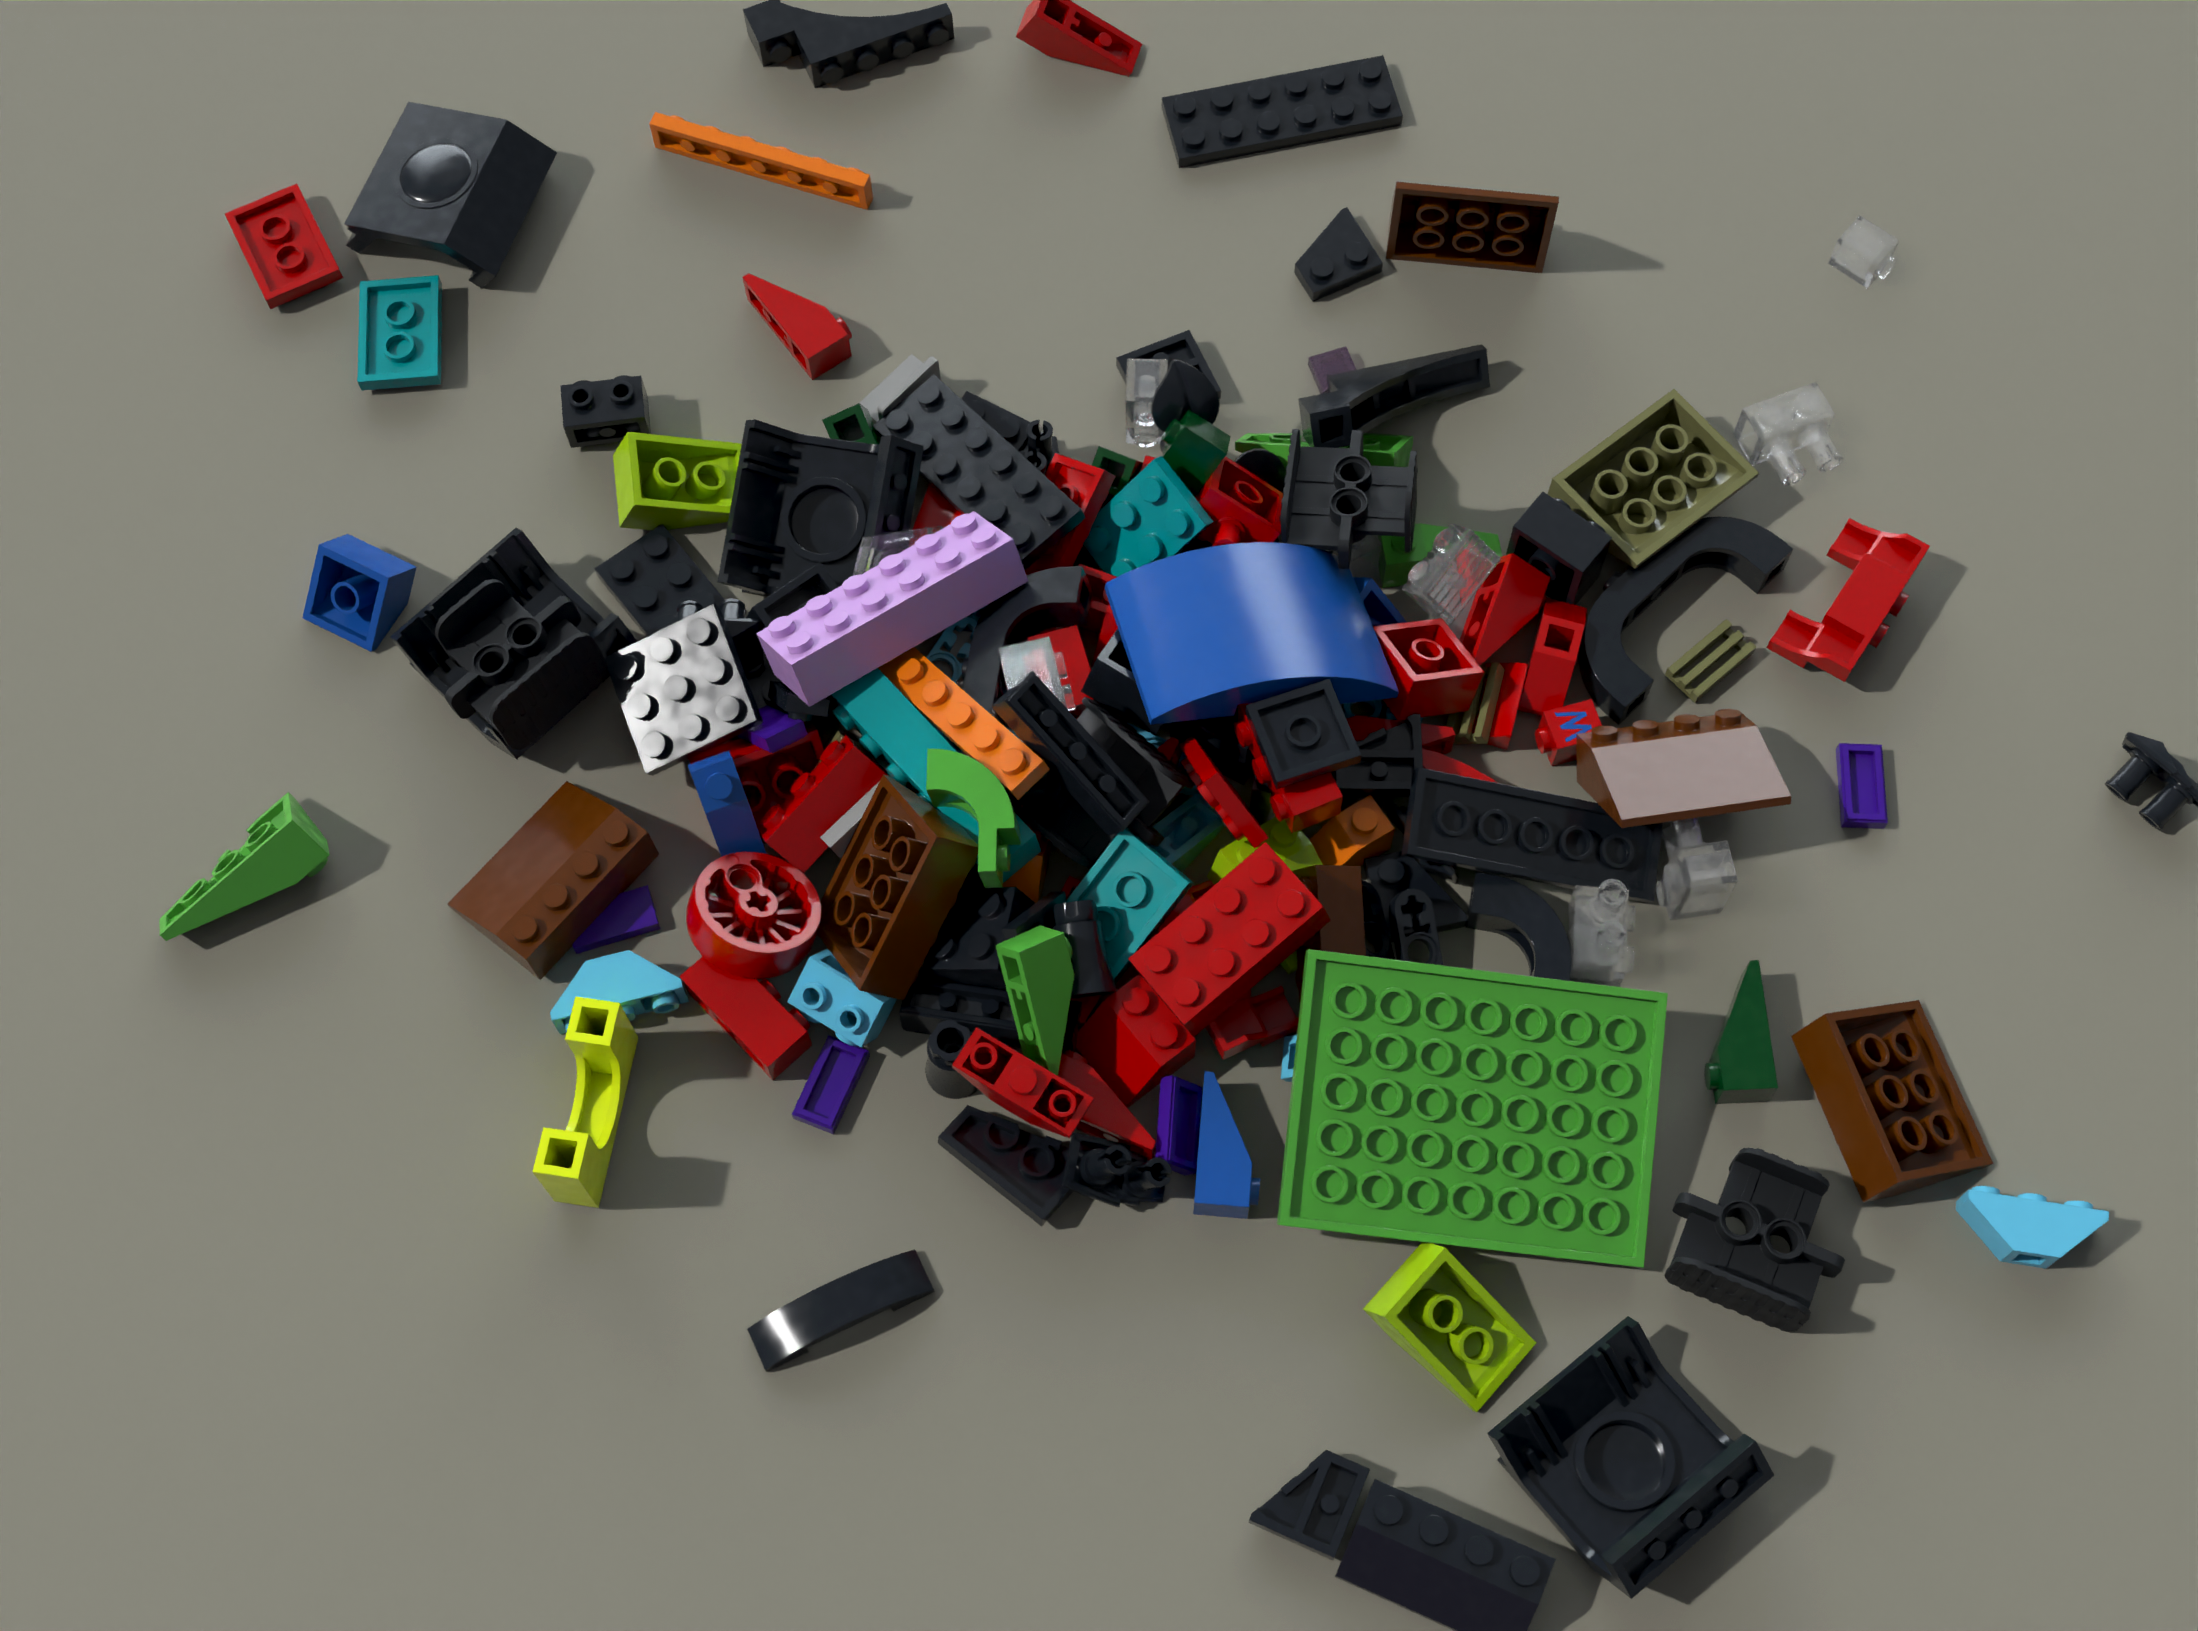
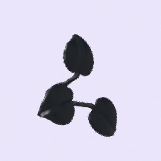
[1151,359,1286,493]

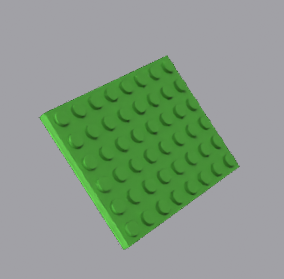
[1277,949,1668,1268]

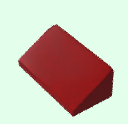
[1471,662,1528,750]

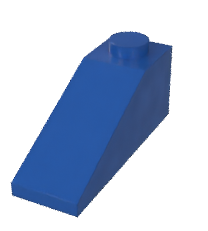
[688,750,767,886]
[1193,1071,1260,1219]

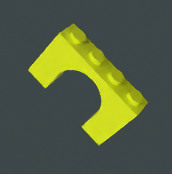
[532,996,638,1208]

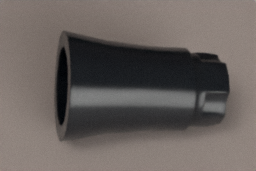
[1053,900,1117,999]
[925,1020,978,1099]

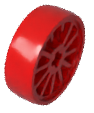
[686,852,821,979]

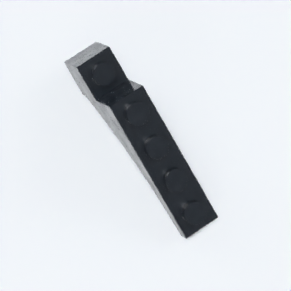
[743,0,955,88]
[1298,344,1490,448]

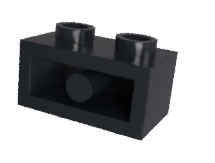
[560,375,651,448]

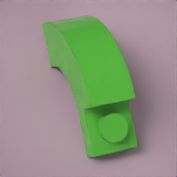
[926,749,1021,888]

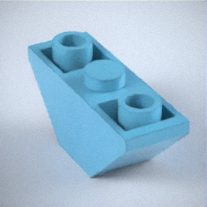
[550,950,689,1035]
[1956,1186,2109,1269]

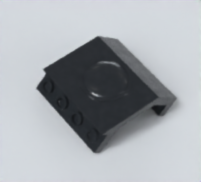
[344,102,557,289]
[717,419,924,596]
[390,528,637,760]
[1487,1316,1774,1599]

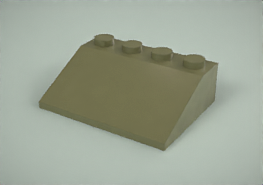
[1548,389,1759,569]

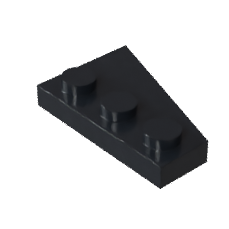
[938,1105,1073,1227]

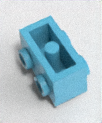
[787,949,897,1047]

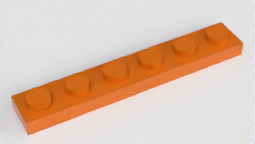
[649,112,873,210]
[878,647,1050,800]

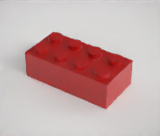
[1128,842,1331,1037]

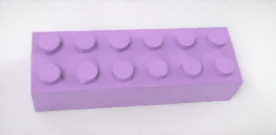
[756,511,1028,707]

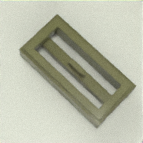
[1665,619,1756,703]
[1446,662,1505,745]

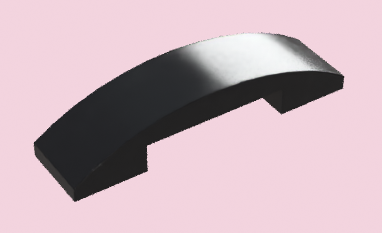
[747,1249,935,1372]

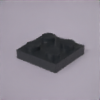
[1245,679,1362,790]

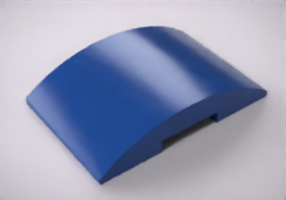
[1105,542,1399,725]

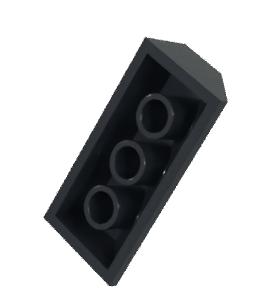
[1335,1479,1556,1631]

